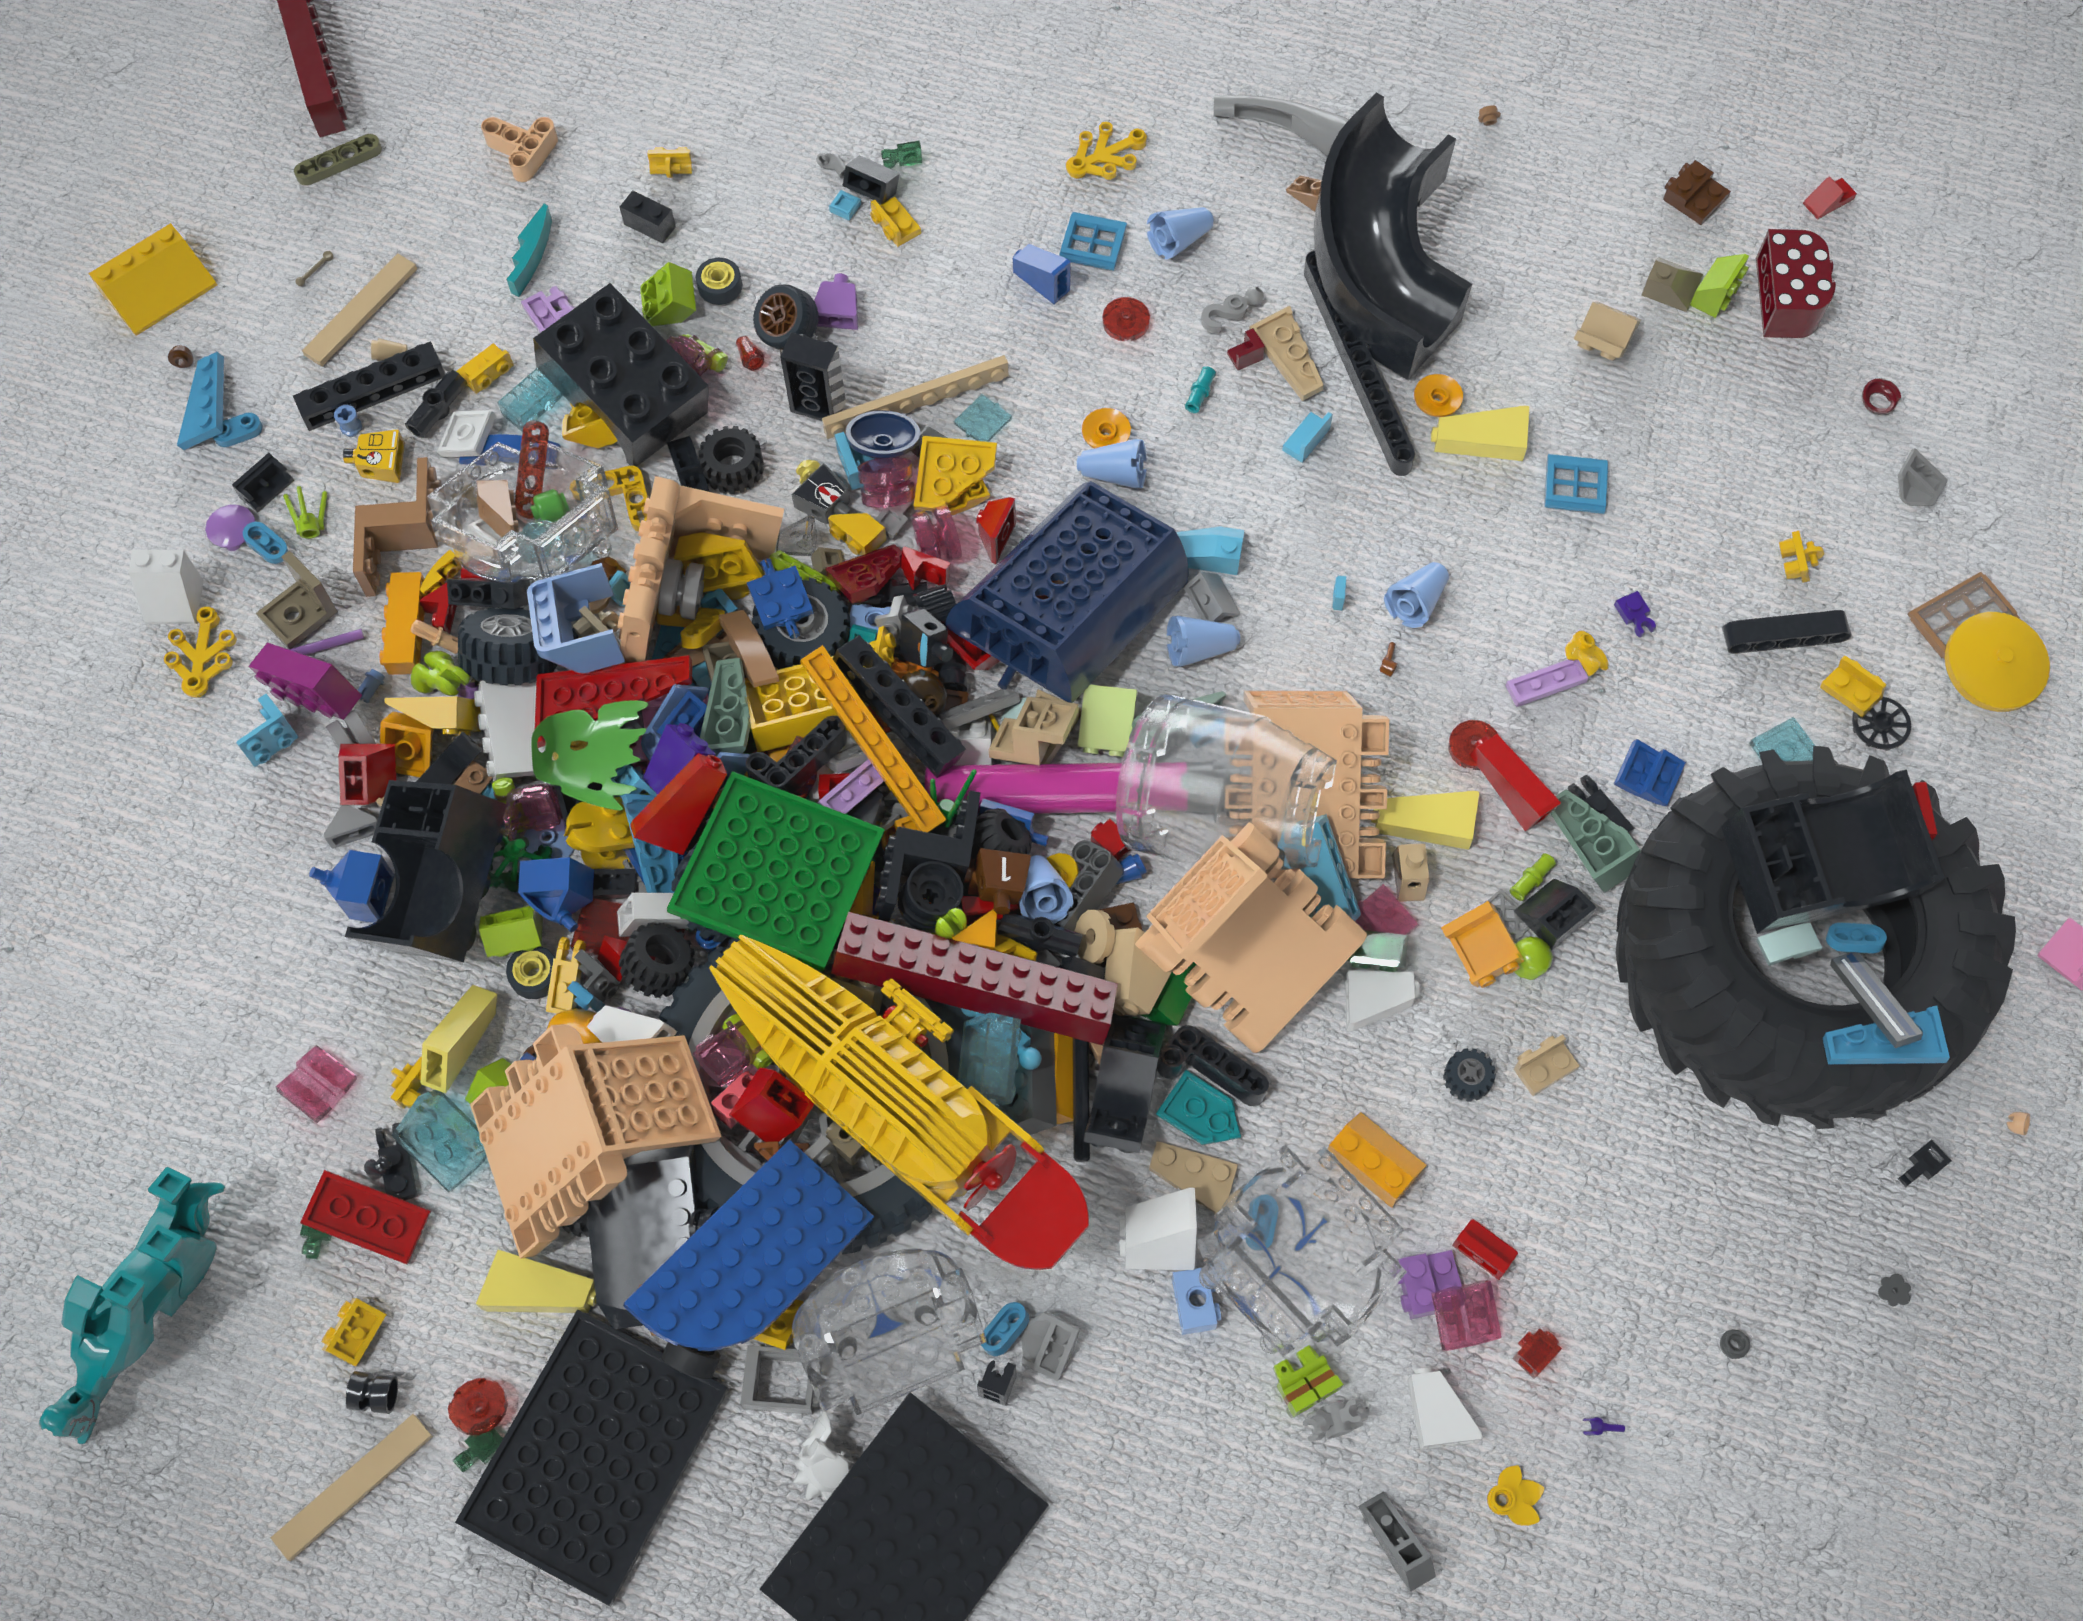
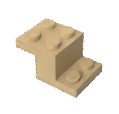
[1574,301,1641,361]
[989,697,1078,765]

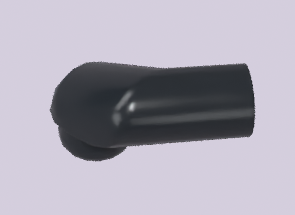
[364,1155,392,1180]

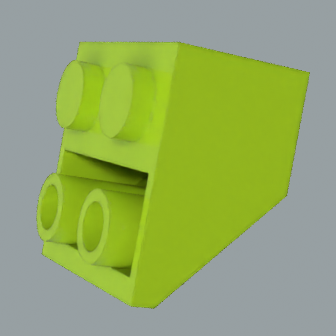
[1690,254,1749,318]
[640,262,696,326]
[479,906,543,957]

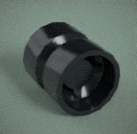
[934,650,967,692]
[346,1371,398,1414]

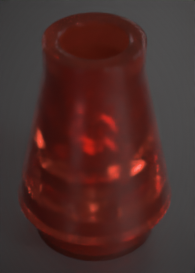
[736,336,764,371]

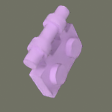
[521,286,575,333]

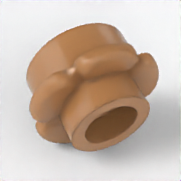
[1478,105,1501,126]

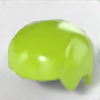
[1514,936,1553,980]

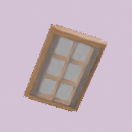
[1907,572,2020,660]

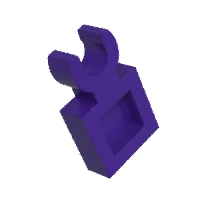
[1614,591,1656,638]

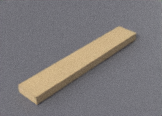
[302,253,417,367]
[270,1414,433,1561]

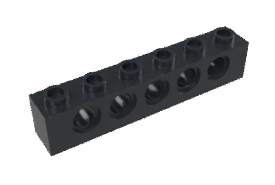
[293,341,446,431]
[833,635,966,778]

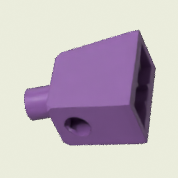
[814,273,858,330]

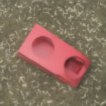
[711,1071,754,1129]

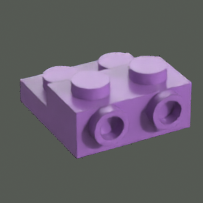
[1393,1250,1467,1320]

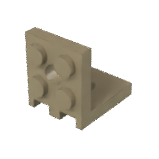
[256,550,338,649]

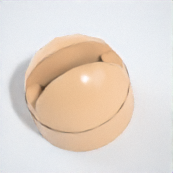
[2006,1112,2030,1135]

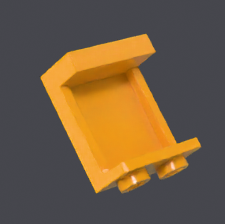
[1441,901,1524,988]

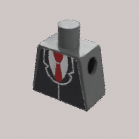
[791,463,854,524]

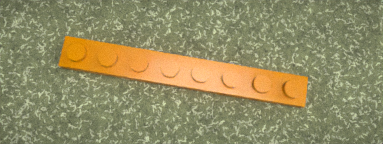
[800,645,946,833]

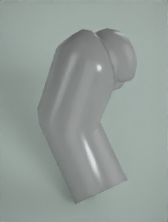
[816,153,846,178]

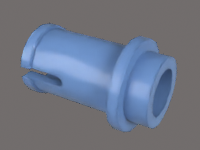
[358,669,385,703]

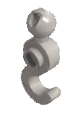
[1201,286,1264,333]

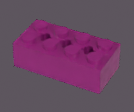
[248,642,362,720]

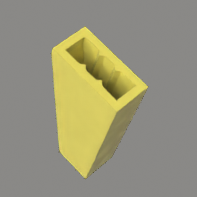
[1431,406,1529,461]
[1371,791,1479,850]
[421,985,497,1094]
[476,1250,597,1313]

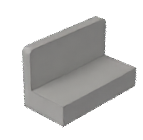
[1184,571,1240,622]

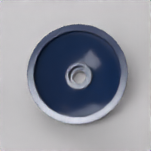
[846,410,920,459]

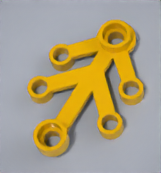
[1066,122,1147,180]
[164,607,237,698]

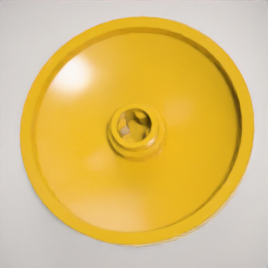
[1945,612,2050,712]

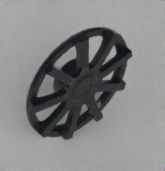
[1852,697,1912,751]

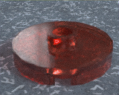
[1102,297,1150,341]
[1448,720,1498,770]
[448,1378,508,1435]

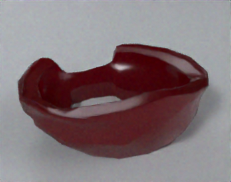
[1862,379,1901,414]

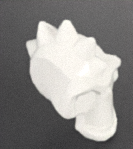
[793,1409,854,1501]

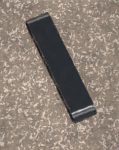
[1722,610,1852,654]

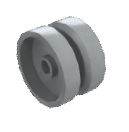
[658,558,705,620]

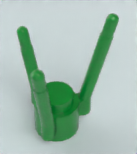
[930,769,977,827]

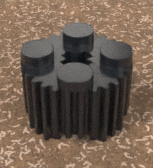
[913,584,956,626]

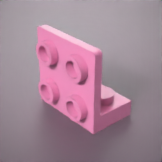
[2038,918,2083,991]

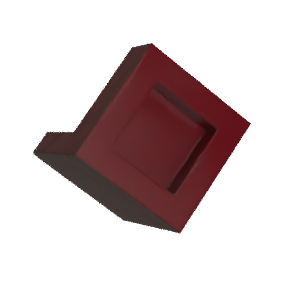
[1227,328,1265,371]

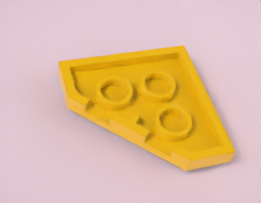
[914,436,997,512]

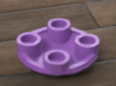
[205,505,256,551]

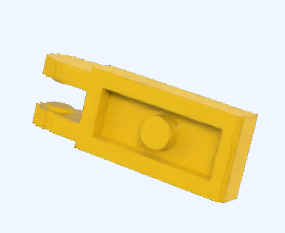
[546,937,586,1014]

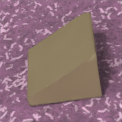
[811,547,843,576]

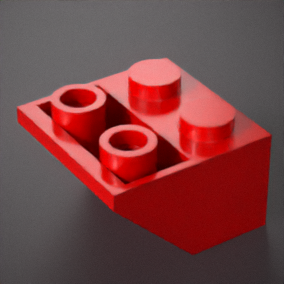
[338,744,396,805]
[729,1067,814,1142]

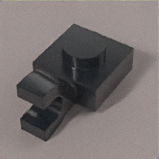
[1898,1139,1952,1187]

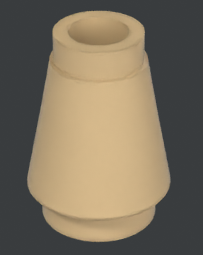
[371,338,408,362]

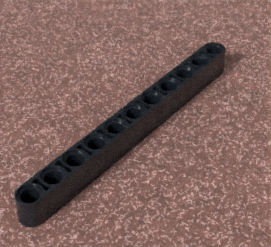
[1304,250,1415,476]

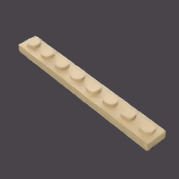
[822,355,1009,439]

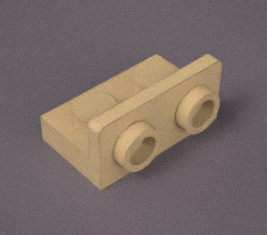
[1513,1034,1579,1096]

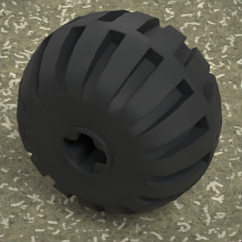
[971,808,1032,859]

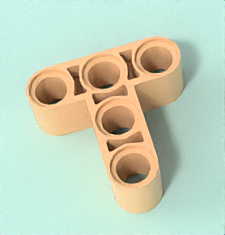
[481,117,558,182]

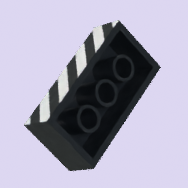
[780,332,846,421]

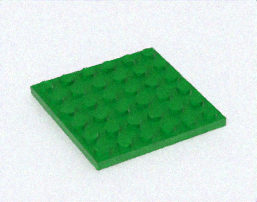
[667,771,885,972]

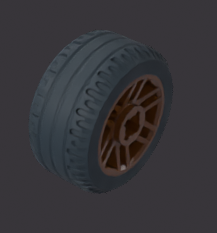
[753,284,819,350]

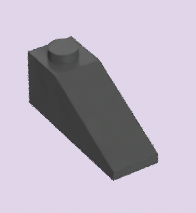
[1358,1491,1436,1592]

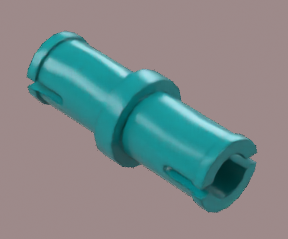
[1185,366,1216,413]

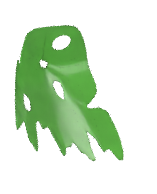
[531,700,648,811]

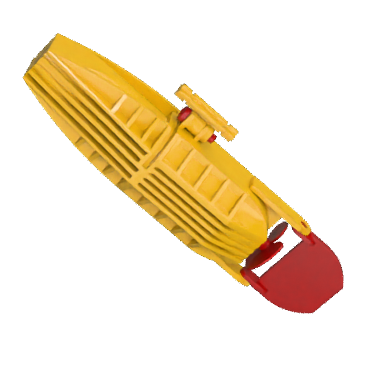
[709,935,1089,1270]

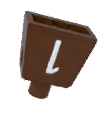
[974,848,1031,915]

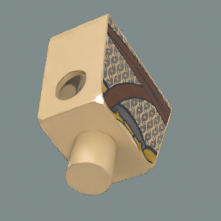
[1392,844,1429,902]

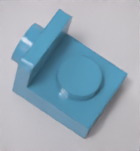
[700,589,738,614]

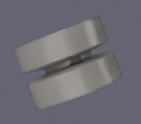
[326,710,376,749]

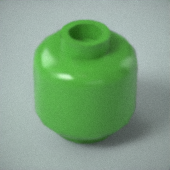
[530,489,570,526]

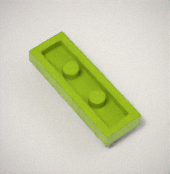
[769,550,842,595]

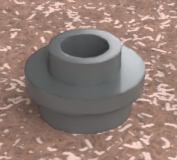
[1720,1329,1750,1359]

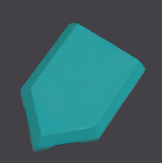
[1156,1070,1241,1145]

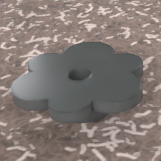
[1878,1274,1911,1307]

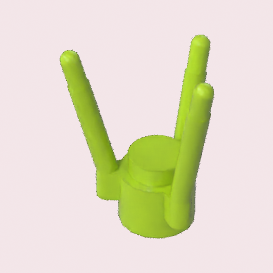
[283,486,327,539]

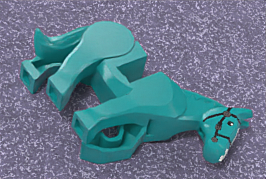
[39,1167,225,1444]

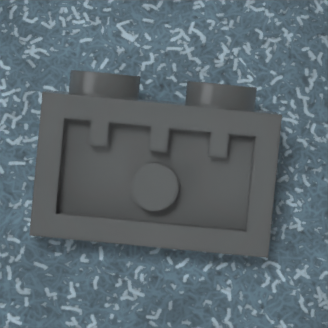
[574,949,621,1002]

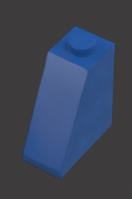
[1012,244,1071,304]

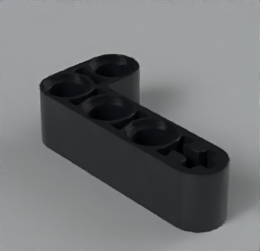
[746,715,847,794]
[416,732,483,784]
[1157,1025,1269,1106]

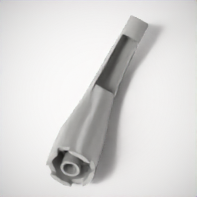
[1214,95,1349,156]

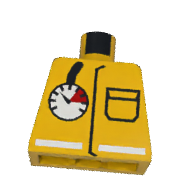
[343,429,405,483]

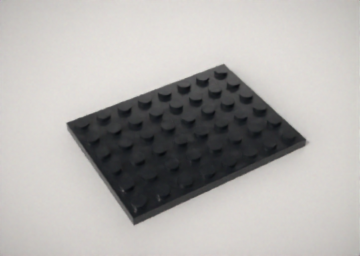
[455,1309,729,1607]
[759,1392,1049,1621]

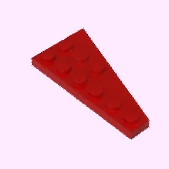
[534,655,692,748]

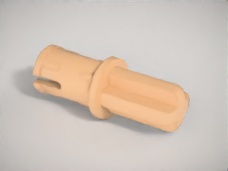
[411,620,458,654]

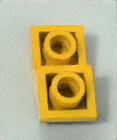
[939,479,990,519]
[420,550,462,597]

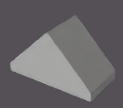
[324,805,377,849]

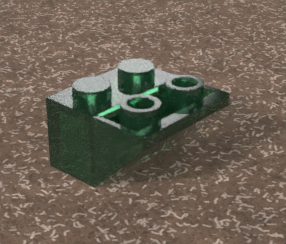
[1347,930,1409,972]

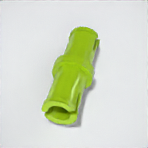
[1509,853,1556,901]

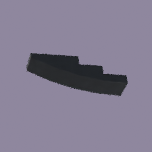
[667,436,710,492]
[593,869,635,900]

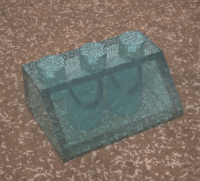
[958,1013,1022,1107]
[391,1090,487,1193]

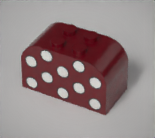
[1756,229,1836,338]

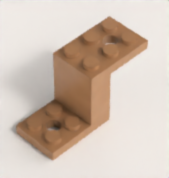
[353,457,443,597]

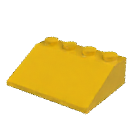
[88,223,217,336]
[744,656,848,752]

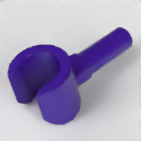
[1582,1417,1625,1436]

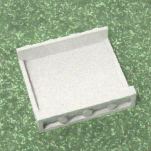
[474,681,588,782]

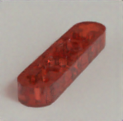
[514,420,549,519]

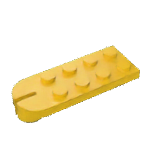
[564,793,703,853]

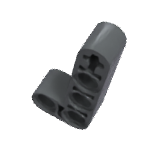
[1053,840,1123,931]

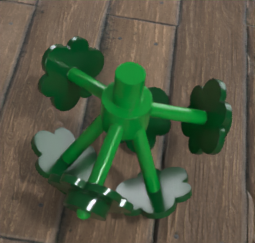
[489,816,552,892]

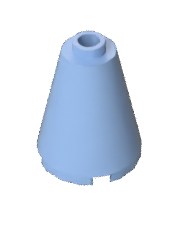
[1147,207,1214,260]
[1077,439,1146,489]
[1384,562,1449,628]
[1167,616,1240,667]
[1019,855,1073,924]

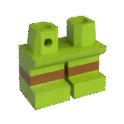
[1273,1345,1344,1417]

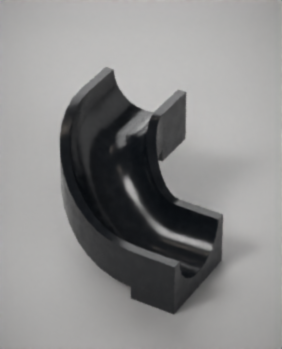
[1314,92,1472,380]

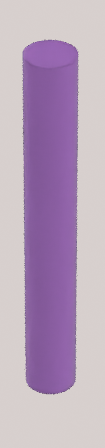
[289,629,364,655]

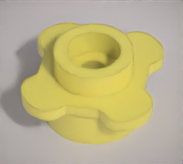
[796,460,820,484]

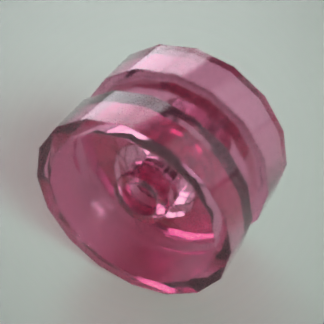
[857,457,915,508]
[911,504,962,561]

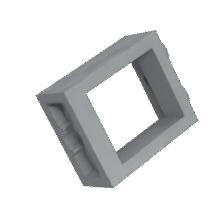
[740,1345,824,1415]

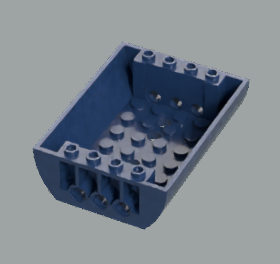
[945,481,1189,703]

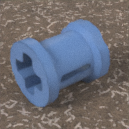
[334,405,362,437]

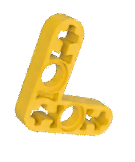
[571,466,648,532]
[656,606,725,649]

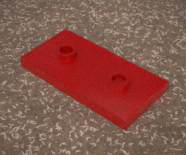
[300,1170,431,1265]

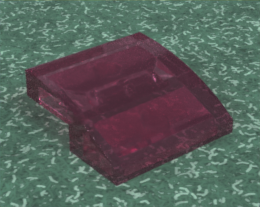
[1355,884,1419,958]
[276,1045,357,1123]
[1431,1280,1502,1351]

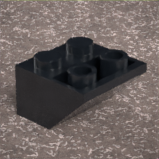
[1514,879,1597,950]

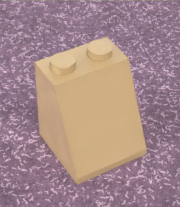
[1104,928,1172,1017]

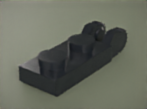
[1567,775,1635,834]
[375,1123,418,1201]

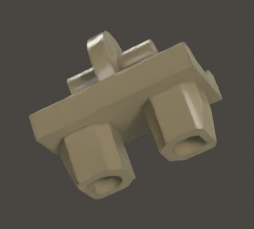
[572,606,619,638]

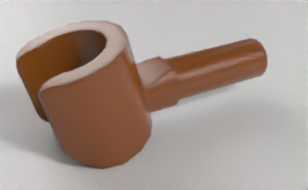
[1379,642,1397,677]

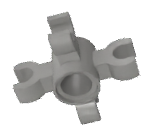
[1303,1399,1368,1441]

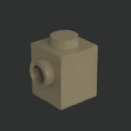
[826,1122,867,1166]

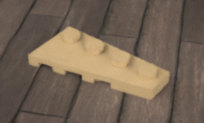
[1249,305,1324,401]

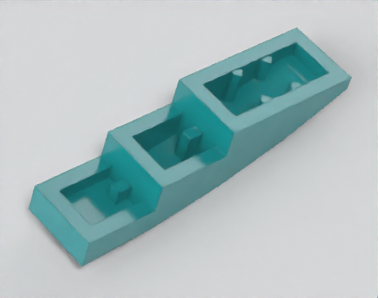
[506,204,552,297]

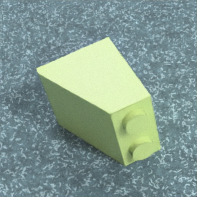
[1078,685,1138,757]

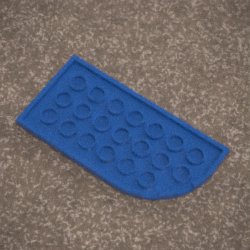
[623,1140,874,1351]

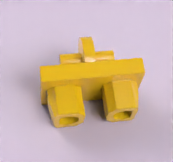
[647,147,692,178]
[1779,530,1824,583]
[390,1056,432,1111]

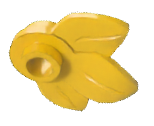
[1565,631,1609,676]
[1487,1465,1544,1526]

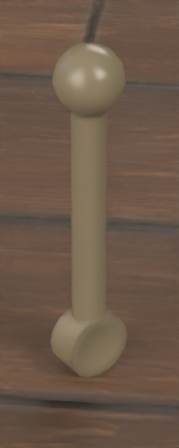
[295,251,333,286]

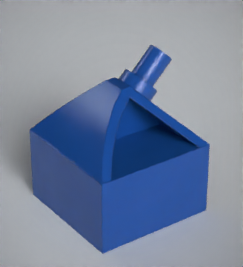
[309,850,395,923]
[518,857,594,932]

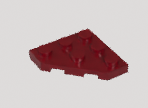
[825,544,902,603]

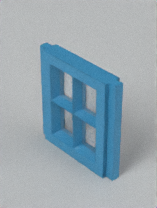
[1059,212,1127,271]
[1544,454,1608,514]

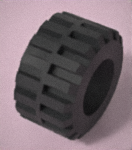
[699,426,764,494]
[619,922,695,998]

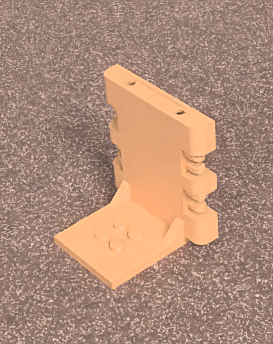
[617,476,784,664]
[1224,690,1389,878]
[1135,822,1367,1053]
[470,1024,722,1259]

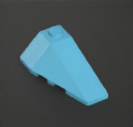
[1176,526,1244,575]

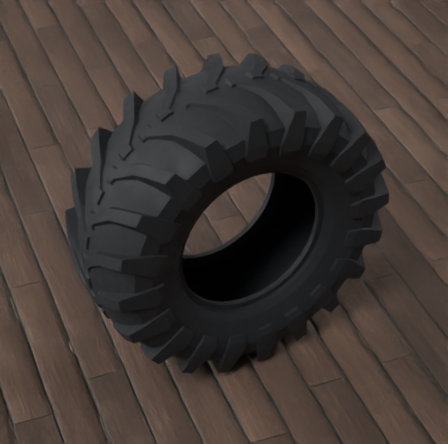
[1615,746,2016,1129]

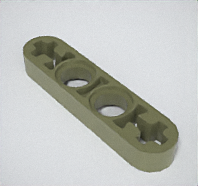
[294,134,382,186]

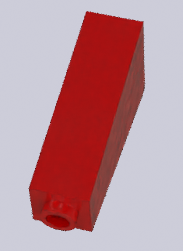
[1470,734,1561,832]
[630,753,727,855]

